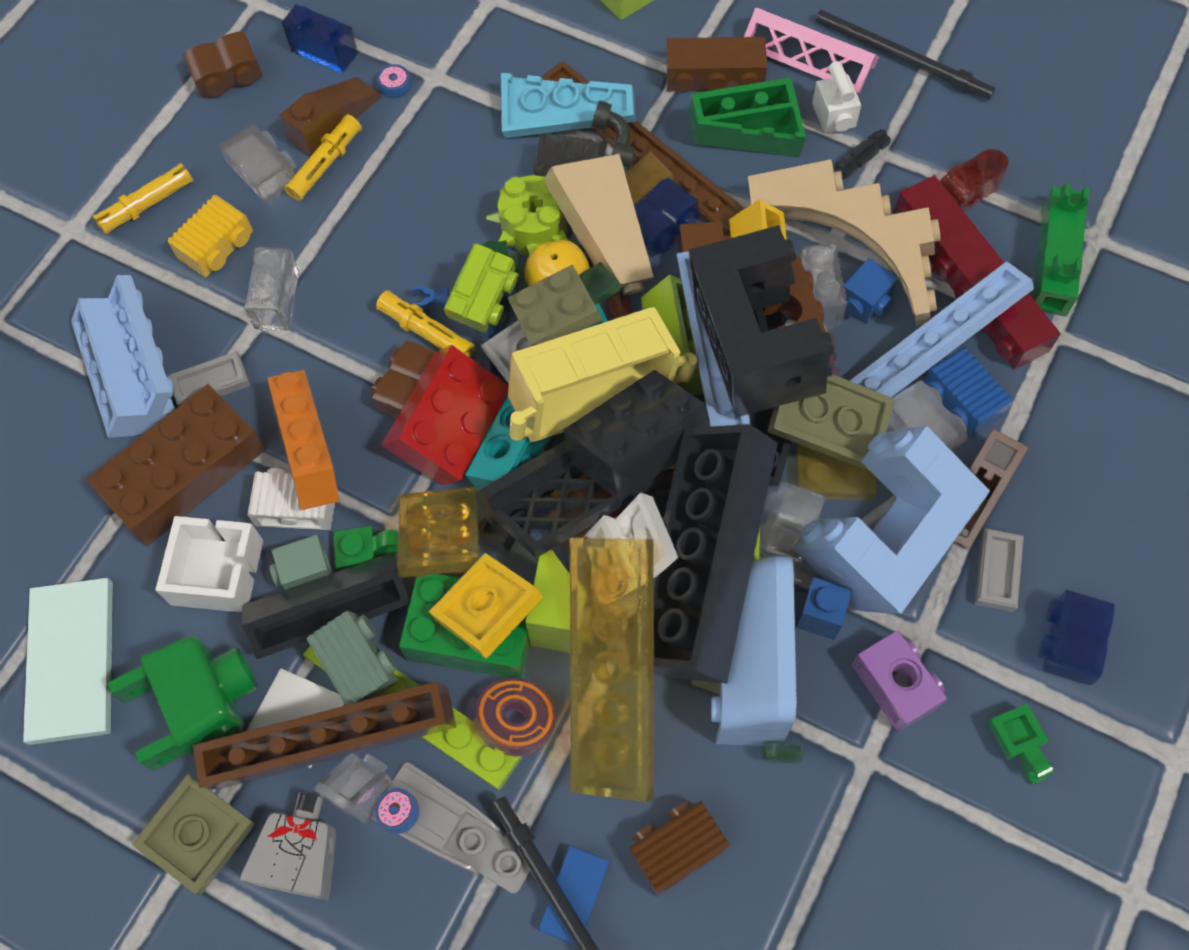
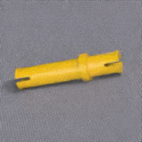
[284,114,362,202]
[92,163,193,235]
[376,290,475,358]

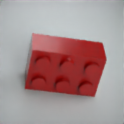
[381,345,509,486]

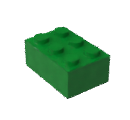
[399,571,530,681]

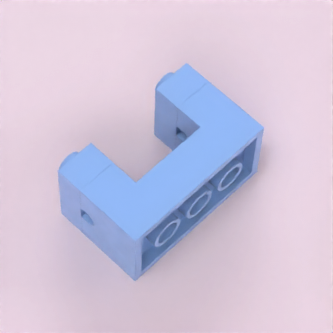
[794,426,990,614]

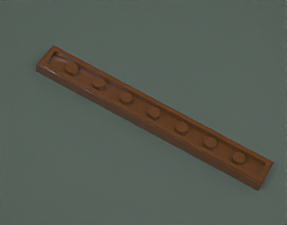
[541,61,744,237]

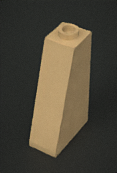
[544,154,654,296]

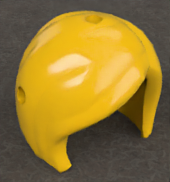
[524,240,590,292]

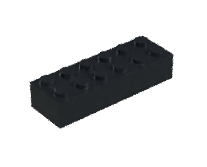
[630,424,778,684]

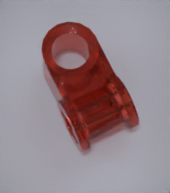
[940,149,1009,211]

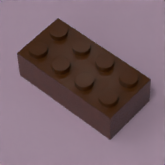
[85,384,265,547]

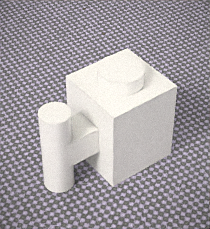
[812,61,861,134]

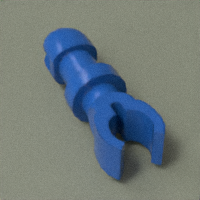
[411,286,452,310]

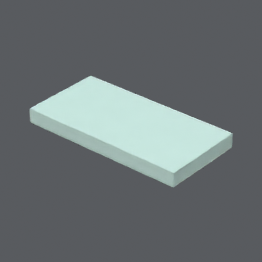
[23,578,113,745]

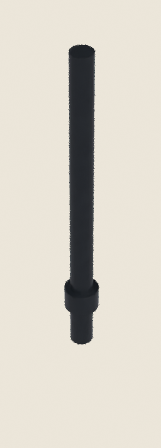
[815,10,996,100]
[491,796,599,950]

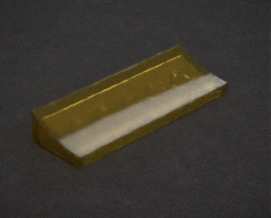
[570,536,654,802]

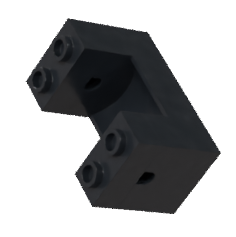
[689,225,834,418]

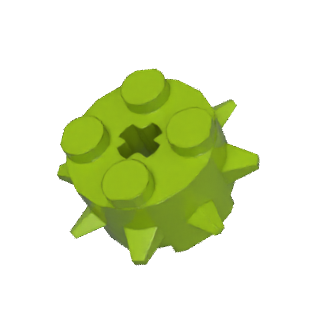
[486,175,569,256]

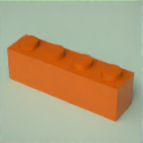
[267,370,340,510]

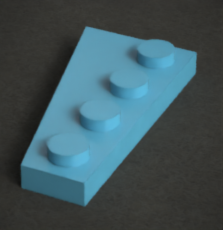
[501,73,636,138]

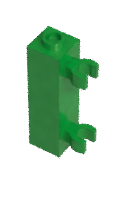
[1032,183,1090,317]

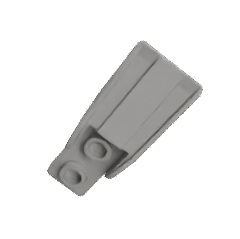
[371,762,531,894]

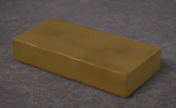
[625,151,674,211]

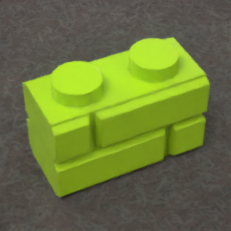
[444,243,519,333]

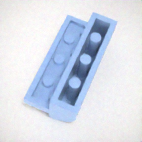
[71,275,175,438]

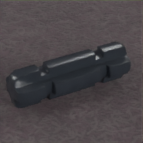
[834,129,891,179]

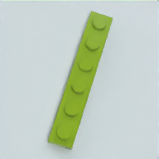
[303,646,523,791]

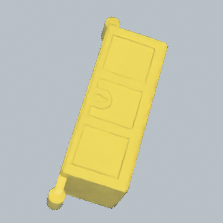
[508,307,697,442]

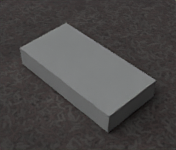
[168,351,251,407]
[974,528,1024,612]

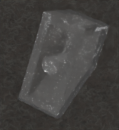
[314,753,392,825]

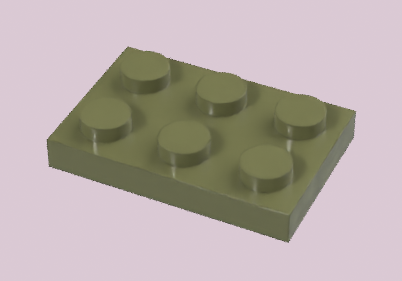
[768,374,894,472]

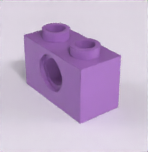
[851,630,947,733]

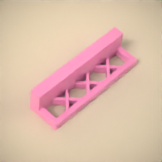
[744,8,879,93]

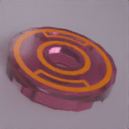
[473,677,557,757]

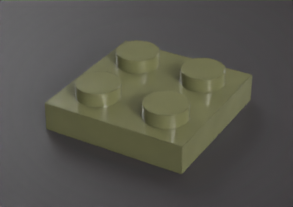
[508,265,602,346]
[132,774,255,897]

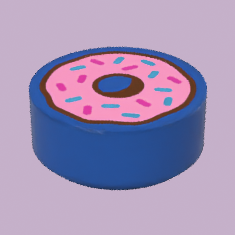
[377,64,411,97]
[374,788,420,834]

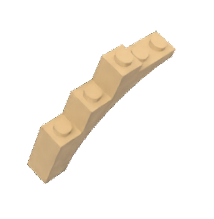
[748,159,941,326]

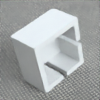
[155,516,263,613]

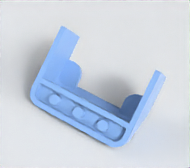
[711,556,796,746]

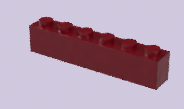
[893,175,1061,370]

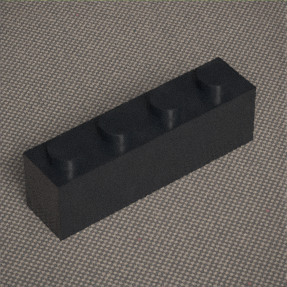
[242,552,410,660]

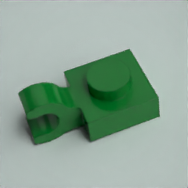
[334,526,403,571]
[987,704,1054,785]

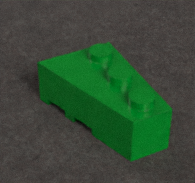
[688,77,806,157]

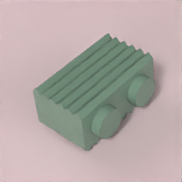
[306,611,398,705]

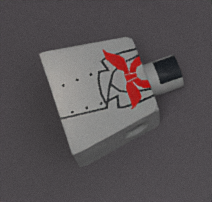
[240,793,336,901]

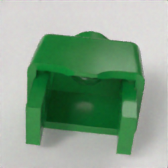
[107,636,258,771]

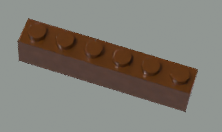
[193,682,456,789]

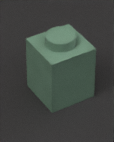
[269,535,332,590]

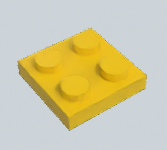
[429,553,543,659]

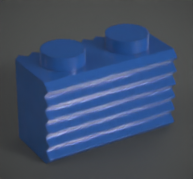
[923,347,1013,437]

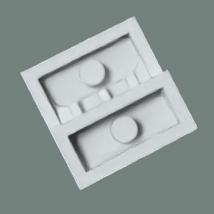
[580,493,678,604]

